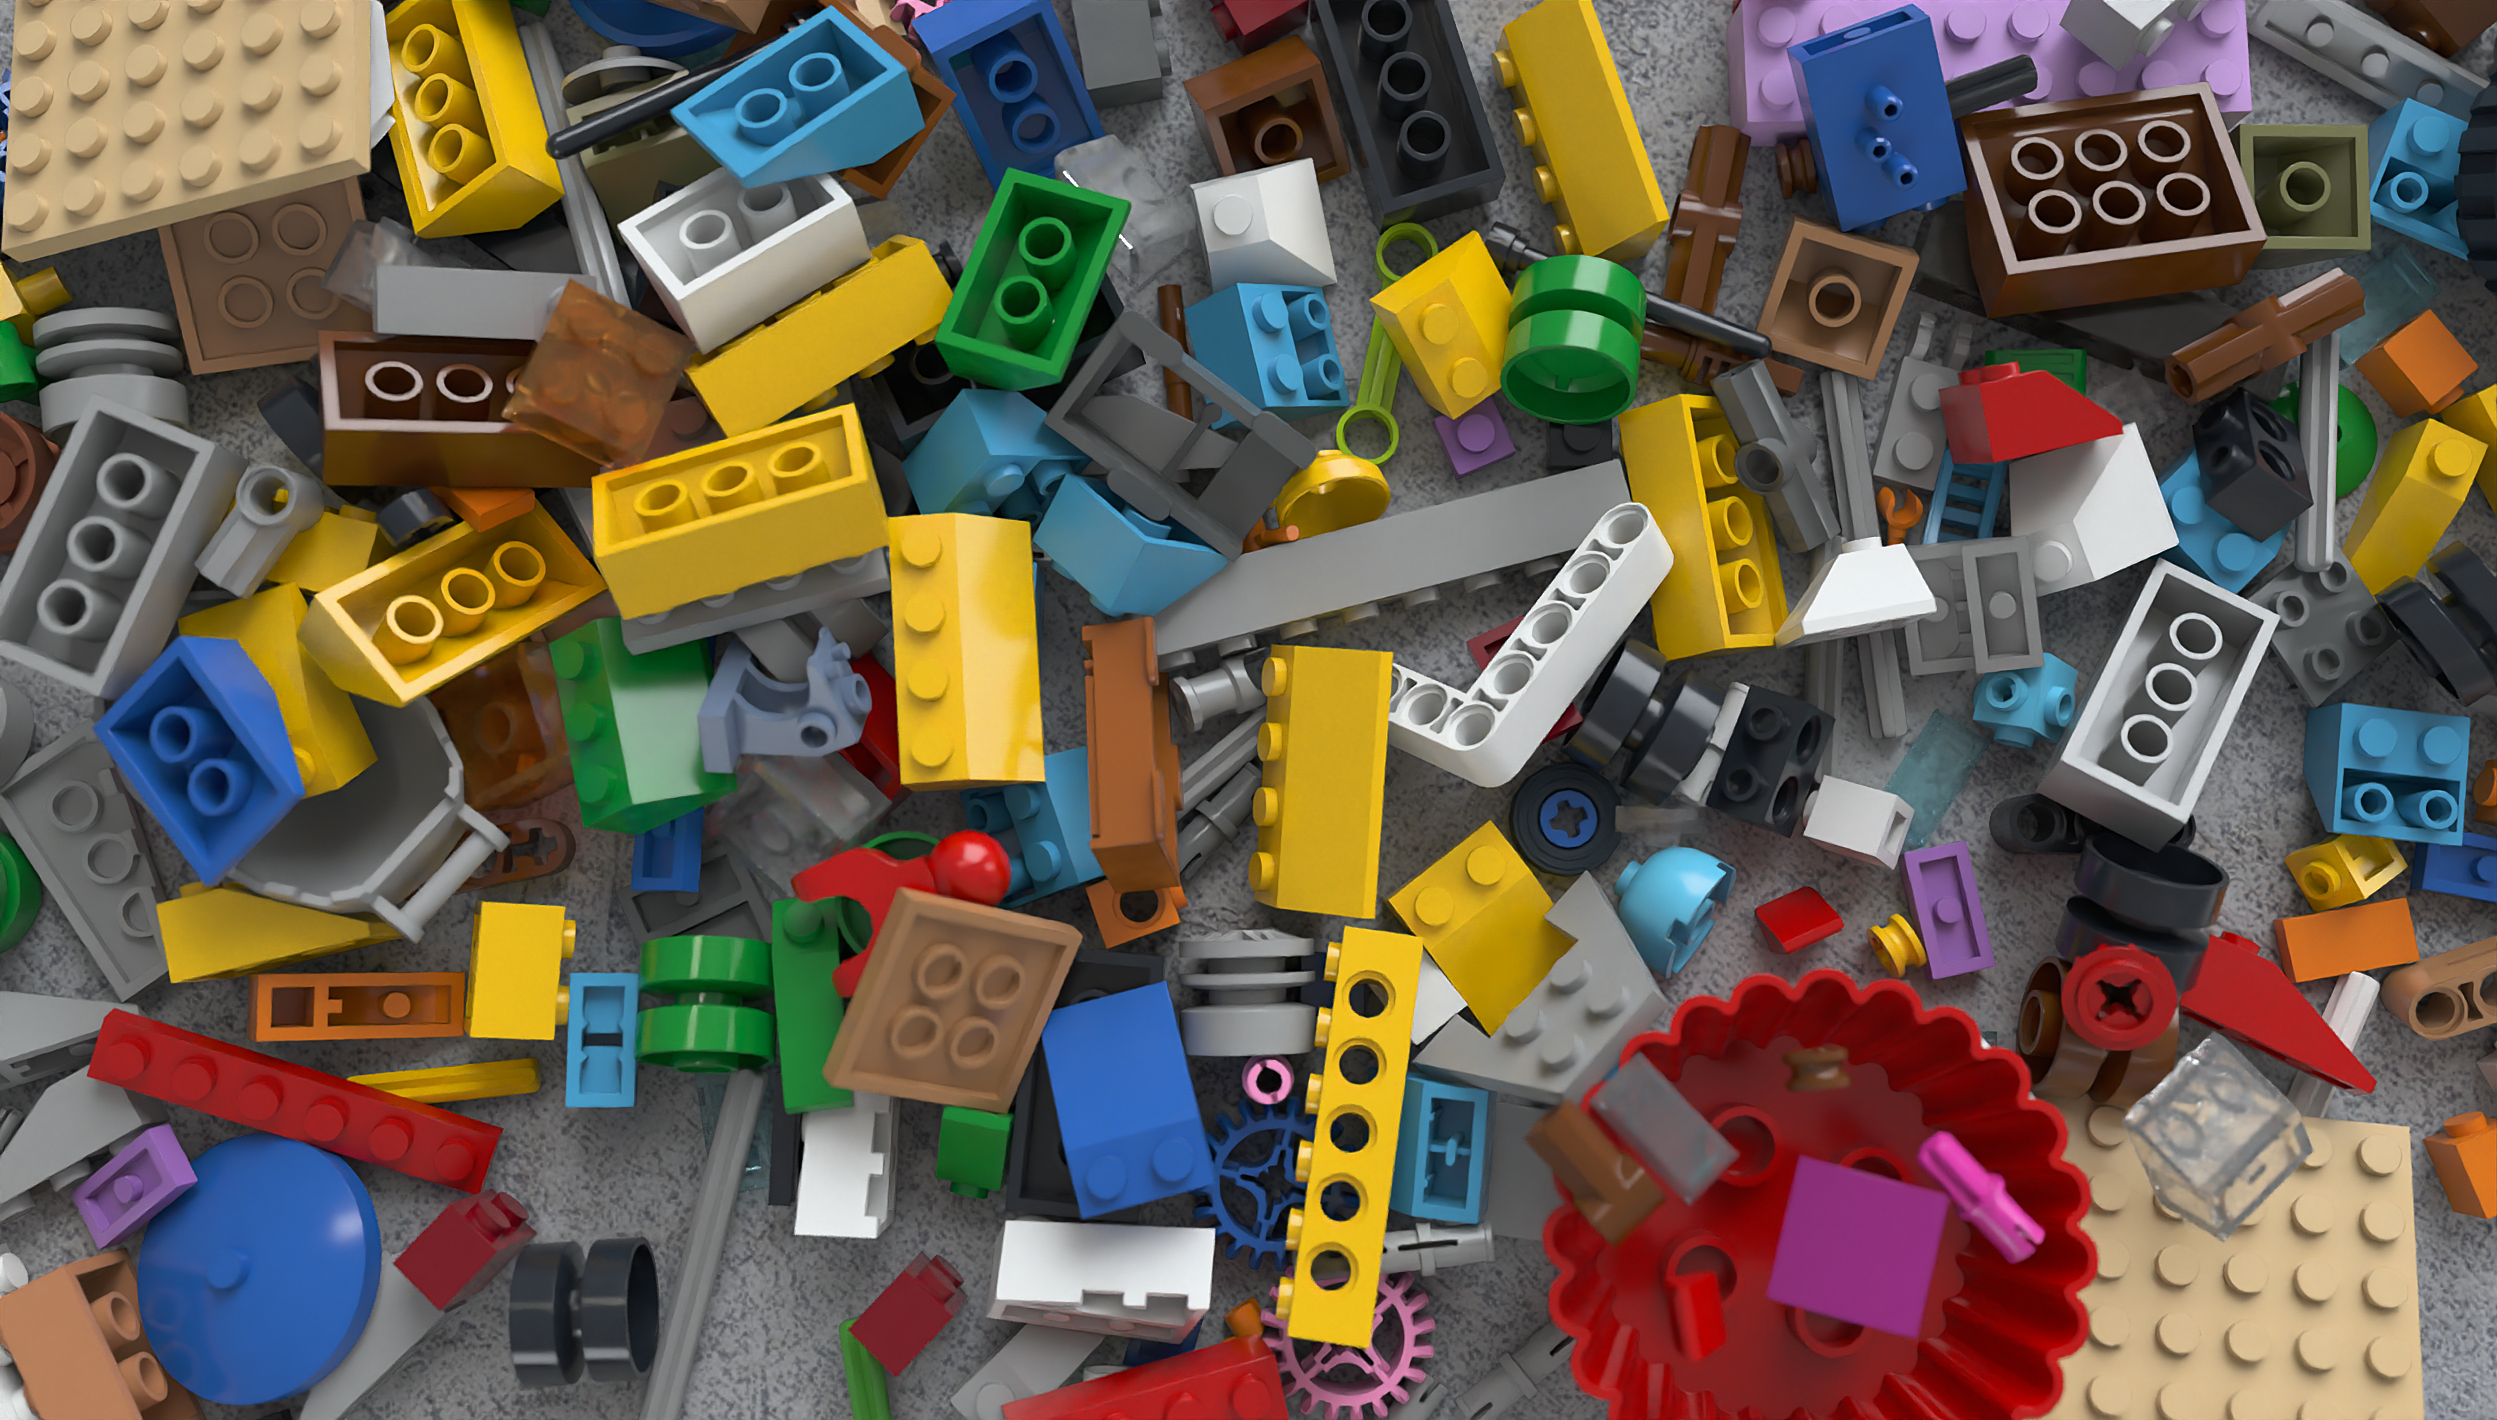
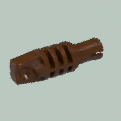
[1640,320,1804,398]

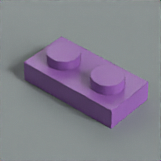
[1898,840,1996,980]
[71,1124,198,1250]

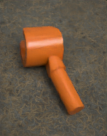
[1876,486,1923,546]
[1240,517,1299,555]
[1221,1297,1266,1343]

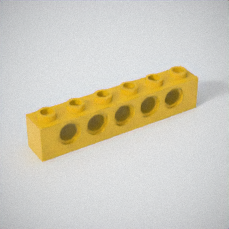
[1276,926,1424,1348]

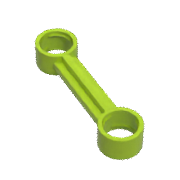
[1334,223,1439,469]

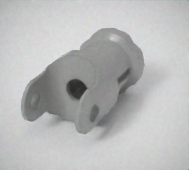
[1169,646,1271,733]

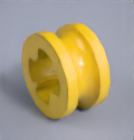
[1866,914,1927,979]

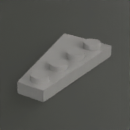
[0,716,170,1002]

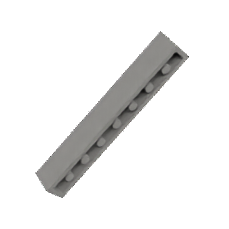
[1129,459,1631,673]

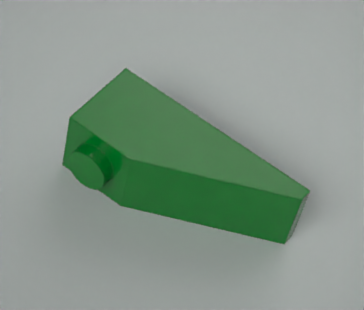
[772,896,854,1114]

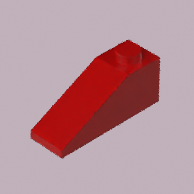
[2177,931,2377,1096]

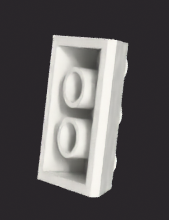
[617,166,873,355]

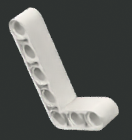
[1387,502,1674,788]

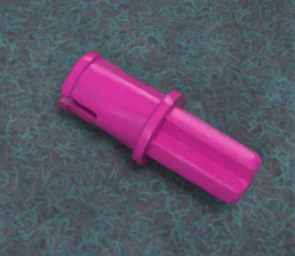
[1917,1132,2044,1262]

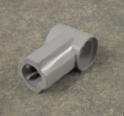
[194,465,324,599]

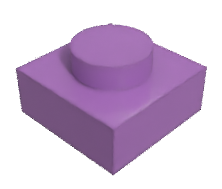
[1432,395,1516,480]

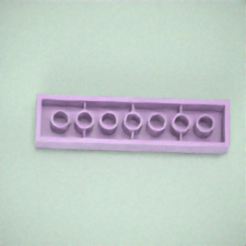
[1726,0,2252,147]

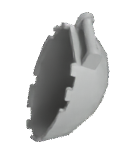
[93,590,511,944]

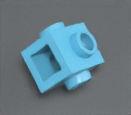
[1972,653,2078,750]

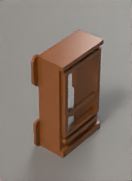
[720,0,957,201]
[1082,616,1184,893]

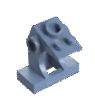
[697,627,872,773]

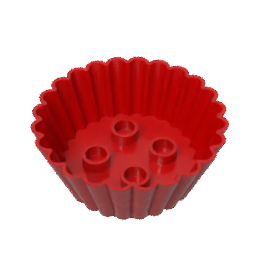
[1542,967,2100,1420]

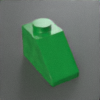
[935,1104,1016,1199]

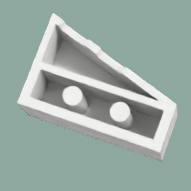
[794,1090,902,1238]

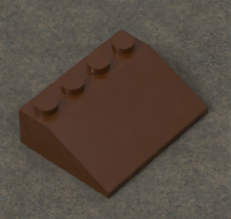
[1954,81,2268,319]

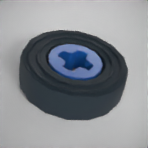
[1508,762,1625,877]

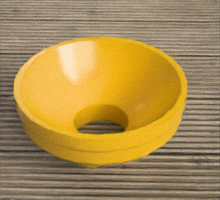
[1275,450,1391,541]

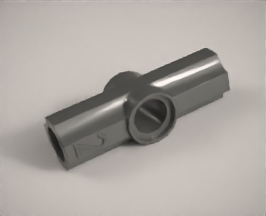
[1710,358,1841,554]

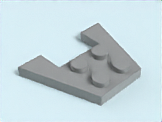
[1412,870,1669,1106]

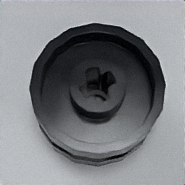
[2374,540,2497,707]

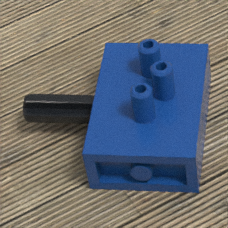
[1786,3,2038,233]

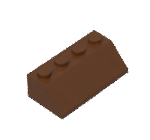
[318,330,609,488]

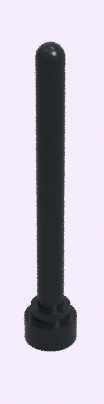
[545,5,821,160]
[1484,221,1773,359]

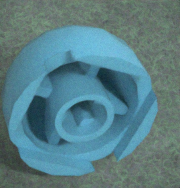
[1614,847,1736,979]

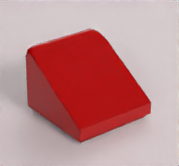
[1754,886,1845,954]
[1662,1271,1727,1363]

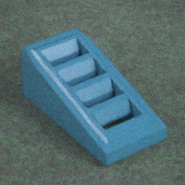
[1919,446,2008,545]

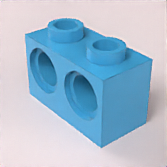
[565,973,641,1107]

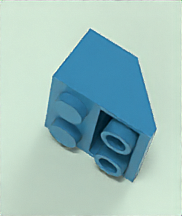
[2368,97,2469,261]
[1184,283,1351,430]
[901,389,1093,528]
[2303,703,2471,847]
[959,746,1106,911]
[1362,1067,1497,1224]

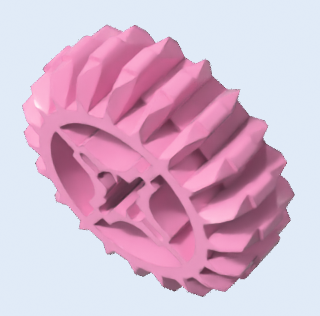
[1260,1253,1435,1420]

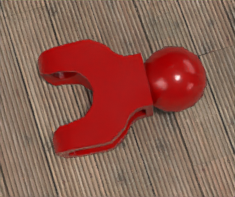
[790,830,1012,997]

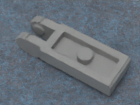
[1870,311,1973,495]

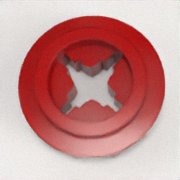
[2061,943,2177,1051]

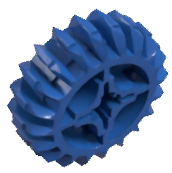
[1187,1094,1360,1272]

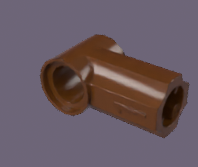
[1523,1097,1667,1248]

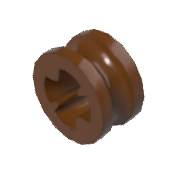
[1774,138,1816,200]
[1782,1047,1852,1091]

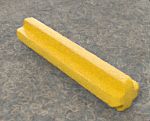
[347,1057,541,1104]

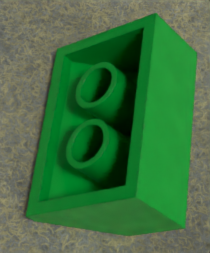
[934,167,1132,392]
[549,616,738,835]

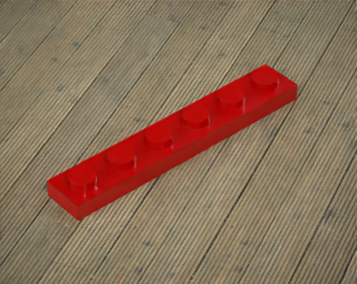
[86,1008,504,1195]

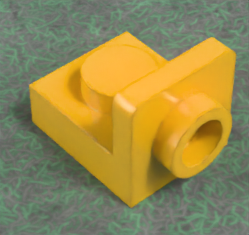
[2285,833,2408,912]

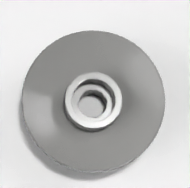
[561,45,685,106]

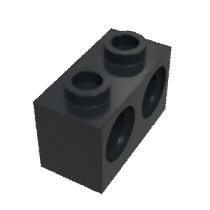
[2192,386,2314,543]
[1705,684,1836,839]

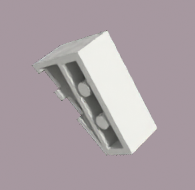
[986,1216,1215,1344]

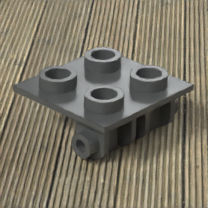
[2236,541,2399,708]

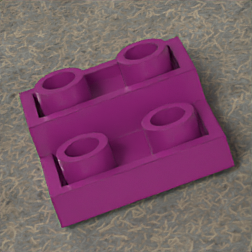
[1767,1156,1950,1338]

